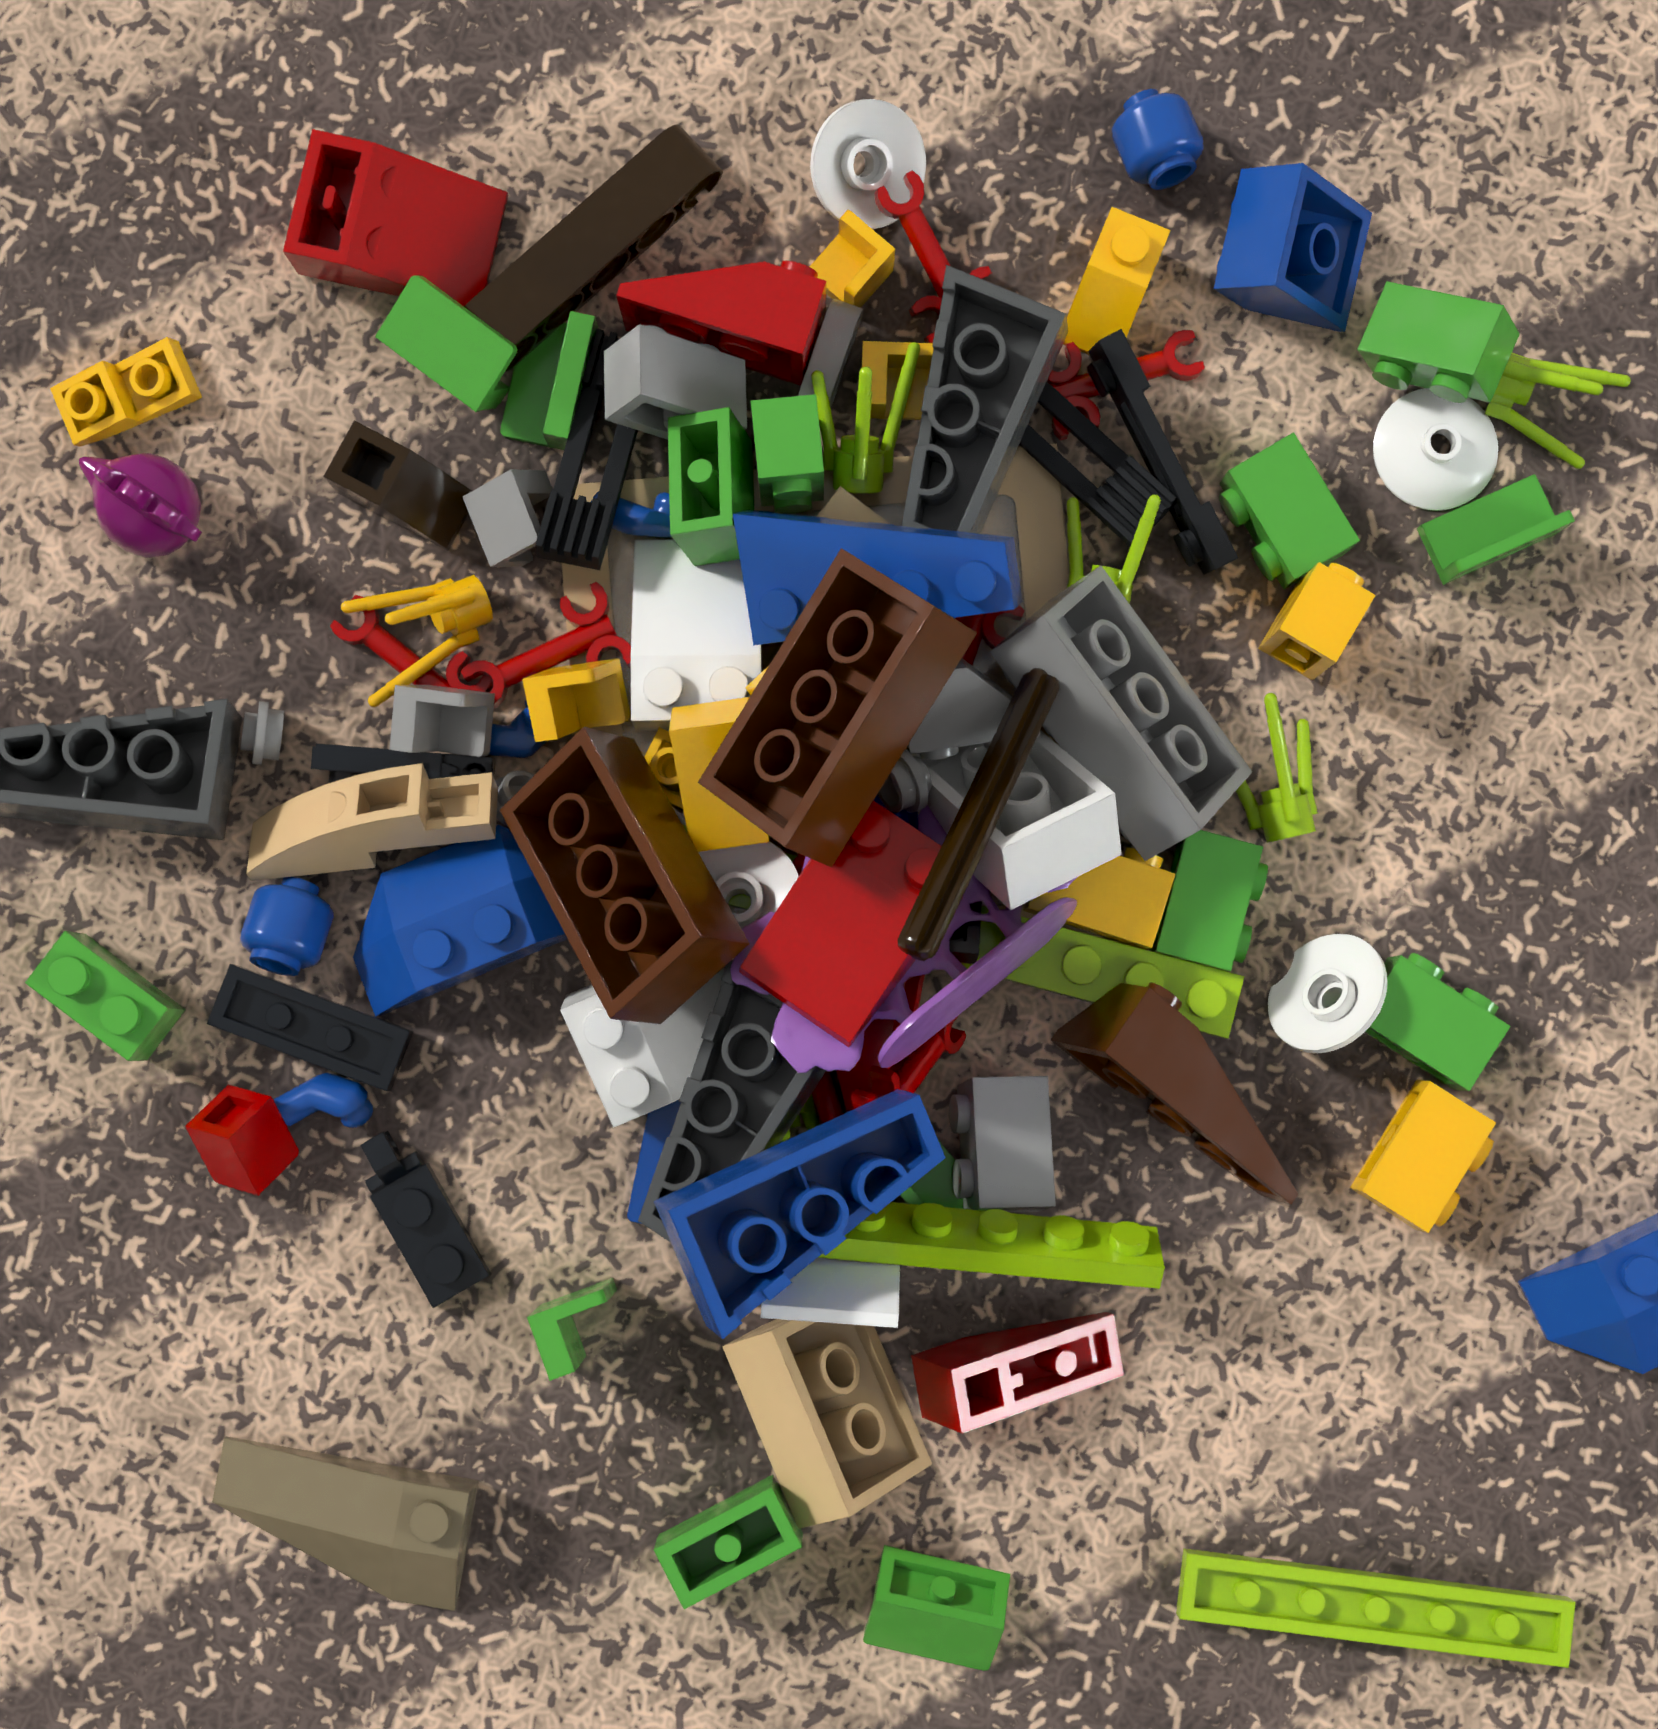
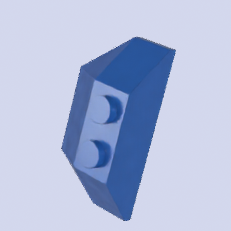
[353,825,568,1017]
[1518,1213,1658,1374]

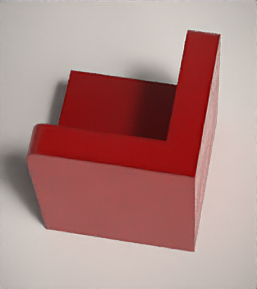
[185,1085,299,1196]

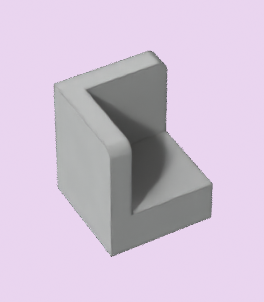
[463,469,553,567]
[389,685,495,757]

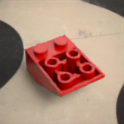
[283,129,509,306]

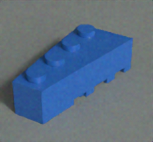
[733,509,1023,646]
[654,1089,946,1339]

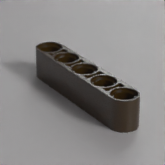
[464,124,723,372]

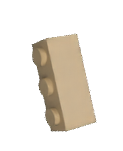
[722,1319,932,1529]

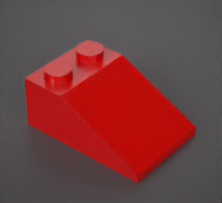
[616,261,827,386]
[739,801,963,1047]

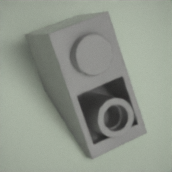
[906,658,1040,760]

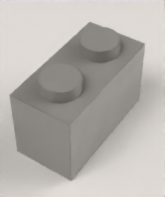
[604,324,747,440]
[949,1076,1056,1213]

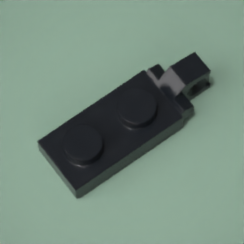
[311,743,495,783]
[360,1131,491,1308]

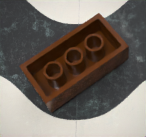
[698,548,977,867]
[500,727,750,1024]

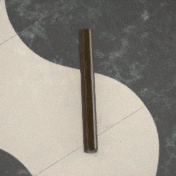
[897,668,1060,961]

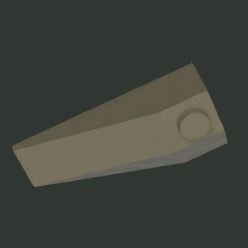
[212,1436,479,1611]

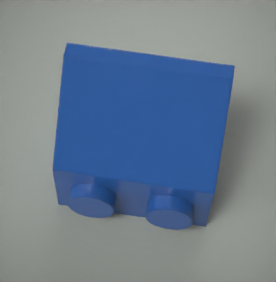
[1213,163,1372,332]

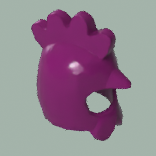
[79,453,202,558]

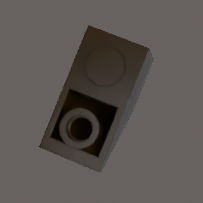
[323,420,472,551]

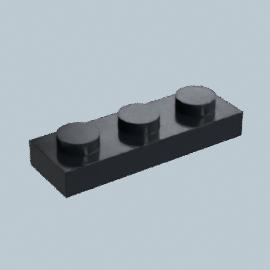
[207,964,414,1091]

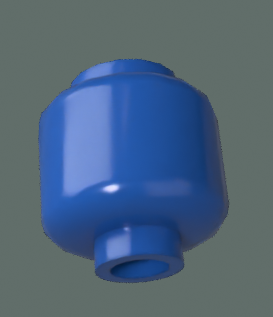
[1112,89,1203,190]
[240,877,334,976]

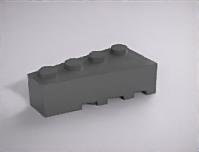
[902,265,1069,534]
[0,699,242,840]
[638,960,826,1243]

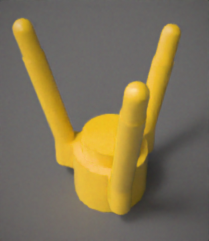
[341,575,493,707]

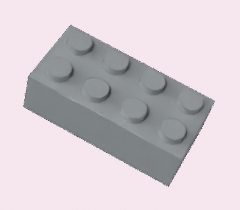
[990,566,1252,861]

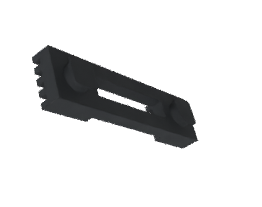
[535,329,638,570]
[1087,329,1238,575]
[1019,382,1177,547]

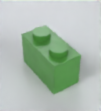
[1357,281,1520,403]
[751,394,824,514]
[668,407,754,566]
[1219,432,1360,590]
[1149,830,1268,972]
[25,931,186,1061]
[1365,953,1511,1091]
[653,1475,803,1609]

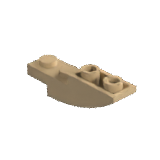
[246,763,498,881]

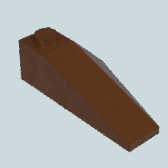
[1051,982,1298,1205]

